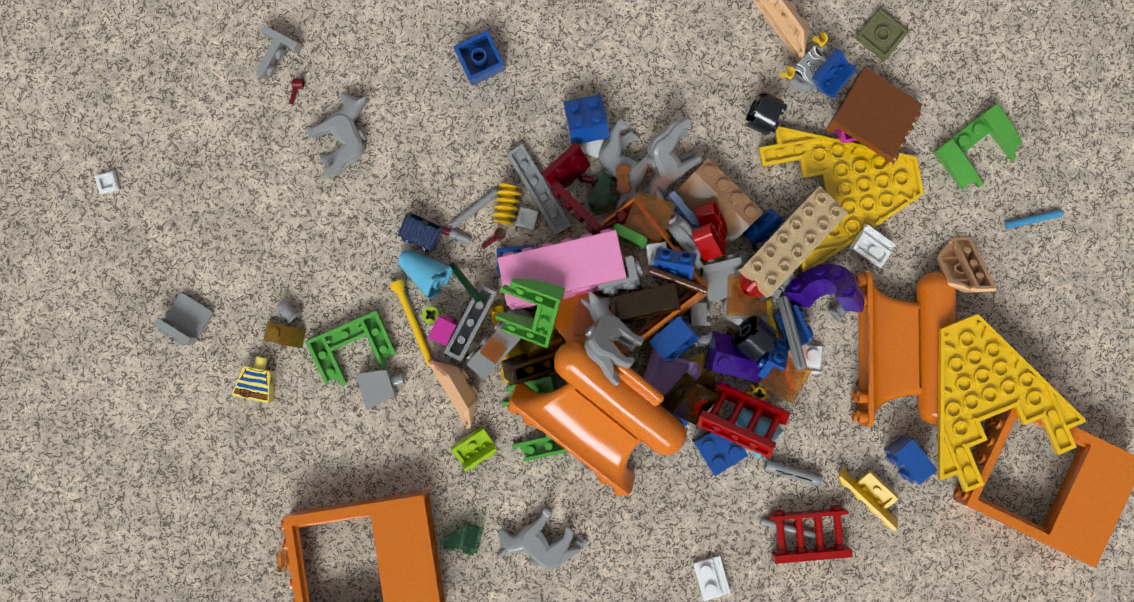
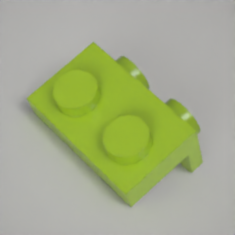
[450,426,497,472]

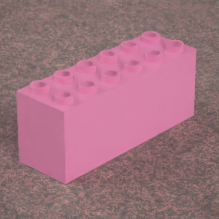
[497,229,628,310]

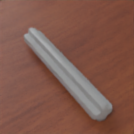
[777,296,807,370]

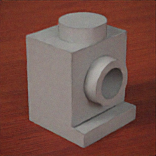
[689,299,710,326]

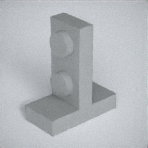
[256,25,302,80]

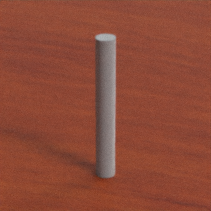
[450,189,498,229]
[760,517,816,539]

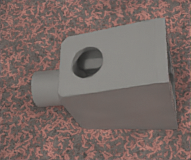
[355,369,405,410]

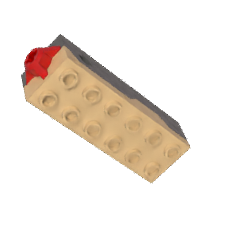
[734,186,848,300]

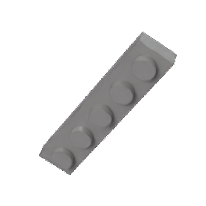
[506,144,572,236]

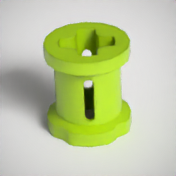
[422,306,441,323]

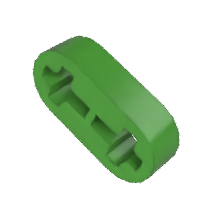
[612,223,648,249]

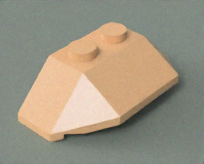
[754,0,809,62]
[936,237,996,293]
[428,359,479,429]

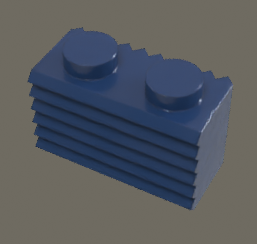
[398,212,444,252]

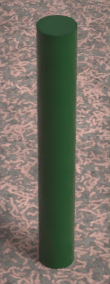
[449,262,482,302]

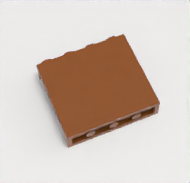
[825,67,923,167]

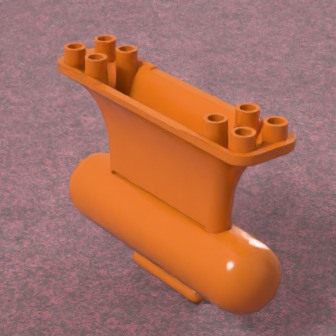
[851,270,962,427]
[507,341,687,496]

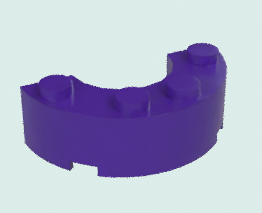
[784,264,865,312]

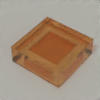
[480,337,507,364]
[276,549,289,572]

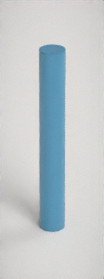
[1004,209,1063,229]

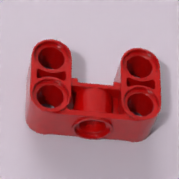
[691,201,728,261]

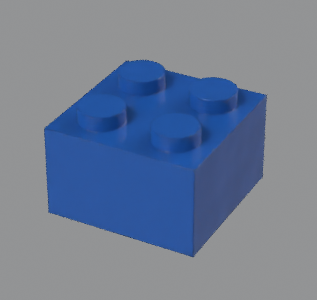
[453,30,506,86]
[563,94,610,144]
[649,316,702,362]
[692,431,748,476]
[884,436,937,485]

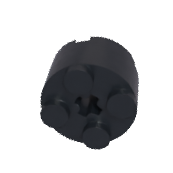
[745,90,787,136]
[731,315,777,362]

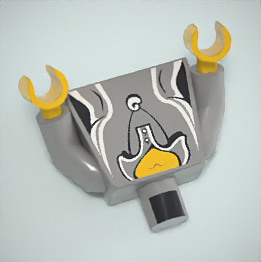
[780,32,831,92]

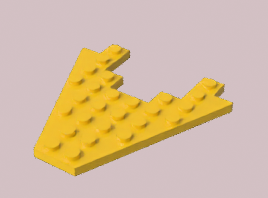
[758,126,924,273]
[937,314,1086,492]

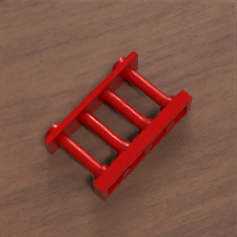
[697,381,791,459]
[768,505,853,564]

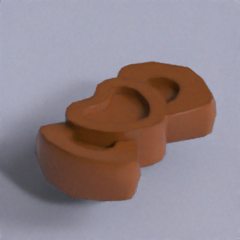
[615,164,632,194]

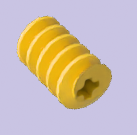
[491,183,522,225]

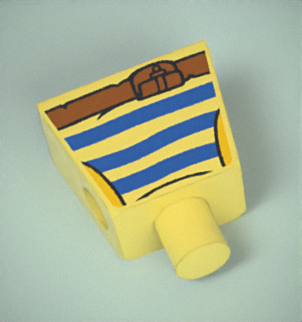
[232,356,275,403]

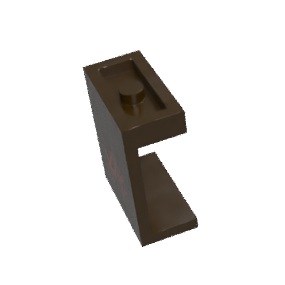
[661,372,720,425]

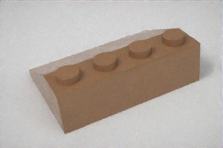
[676,158,763,250]

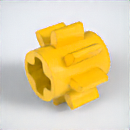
[745,383,770,401]

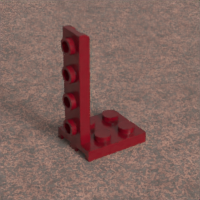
[540,143,603,235]

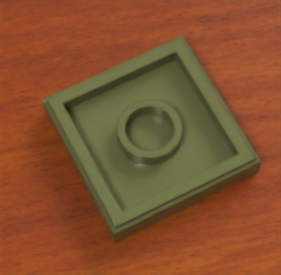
[855,8,909,62]

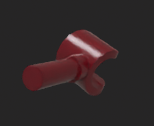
[289,78,305,105]
[601,211,628,230]
[481,228,506,249]

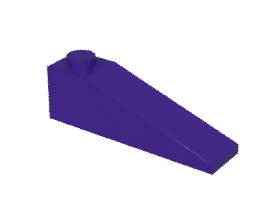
[704,331,779,387]

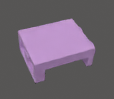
[643,350,701,395]

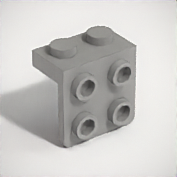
[701,253,744,301]
[598,256,643,297]
[153,293,213,346]

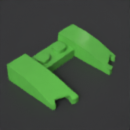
[933,104,1023,190]
[496,278,566,348]
[305,309,396,386]
[502,375,568,462]

